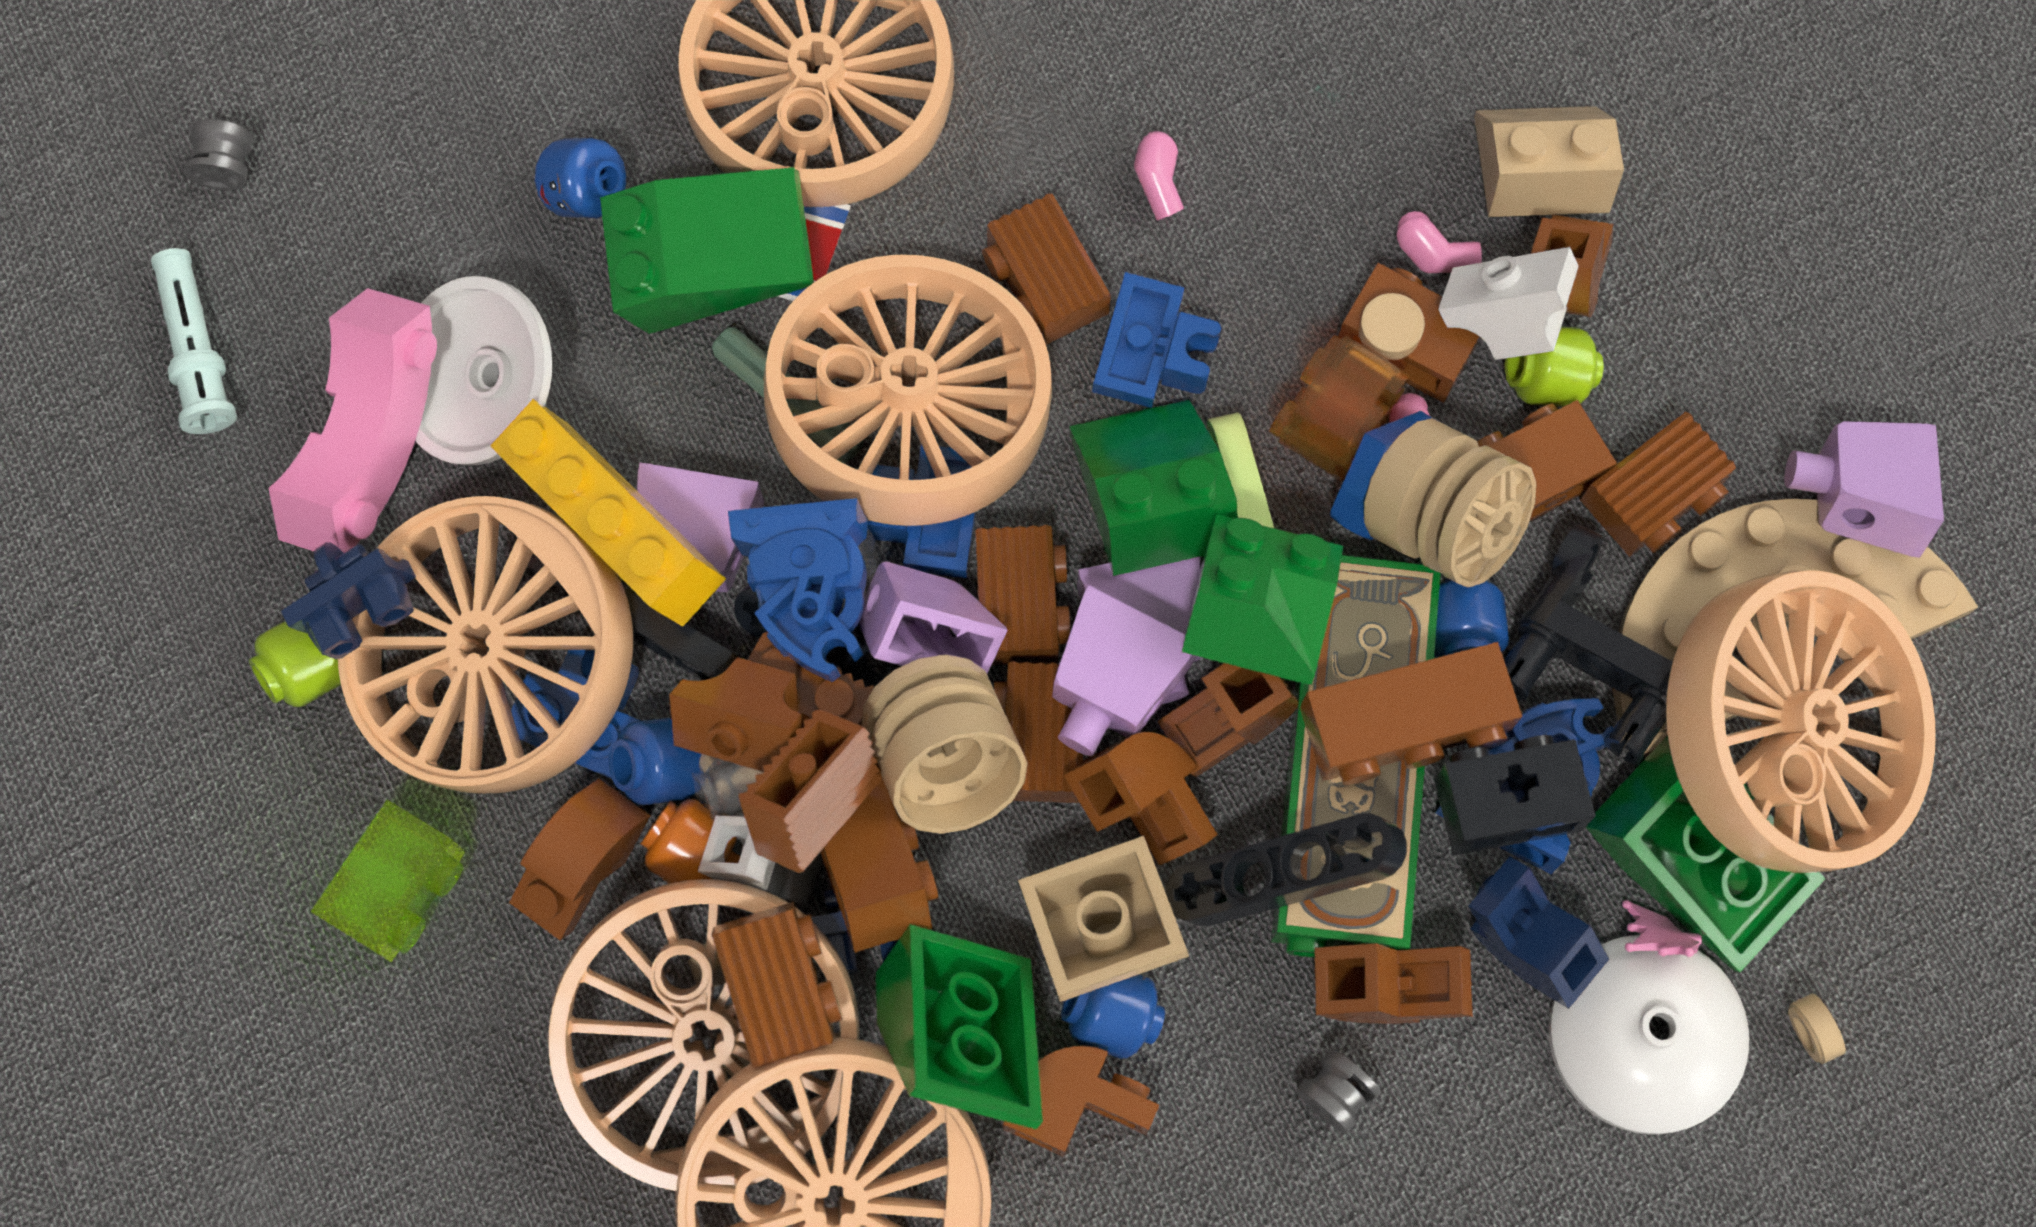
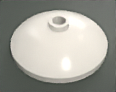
[415,276,552,466]
[1548,935,1749,1135]

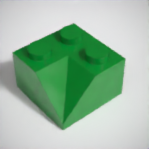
[1182,514,1343,685]

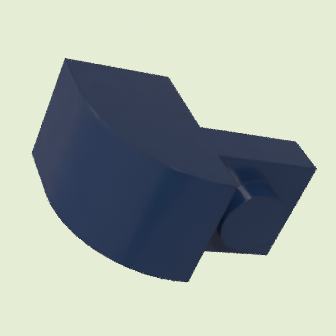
[1468,856,1609,1009]

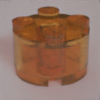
[1269,335,1411,483]

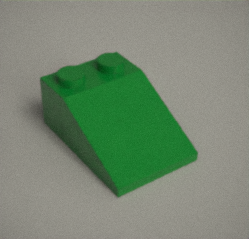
[600,167,814,334]
[1069,400,1237,576]
[1585,735,1825,973]
[876,924,1043,1130]

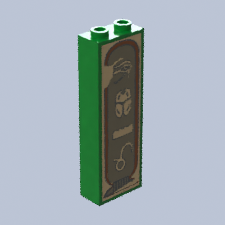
[1271,555,1441,958]

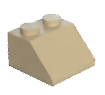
[1474,106,1624,217]
[1018,836,1189,1002]

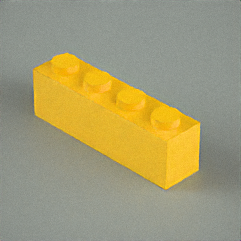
[490,399,726,627]

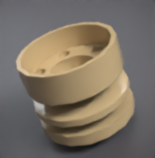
[1364,418,1536,588]
[862,655,1027,834]

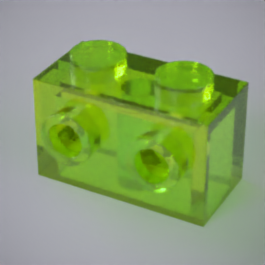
[311,799,465,963]

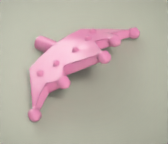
[1622,900,1702,957]

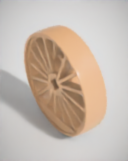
[679,0,954,207]
[764,255,1052,526]
[338,496,633,794]
[1666,571,1935,873]
[548,879,859,1191]
[675,1038,991,1227]

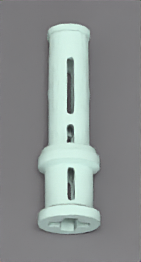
[151,248,237,434]

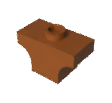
[669,657,802,772]

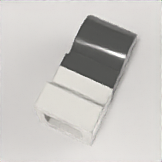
[698,816,823,912]

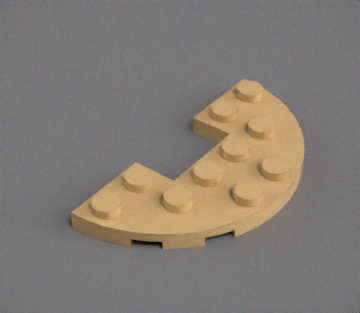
[1613,499,1978,757]

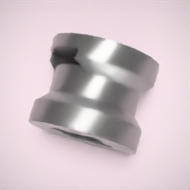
[183,119,253,190]
[1296,1049,1382,1134]

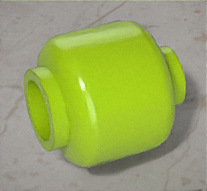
[1505,326,1604,407]
[249,621,341,707]

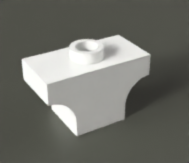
[1438,247,1579,360]

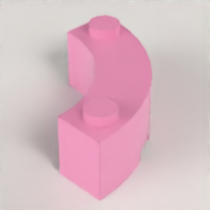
[268,288,437,553]

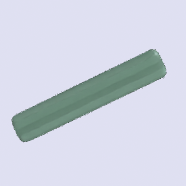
[712,327,864,463]

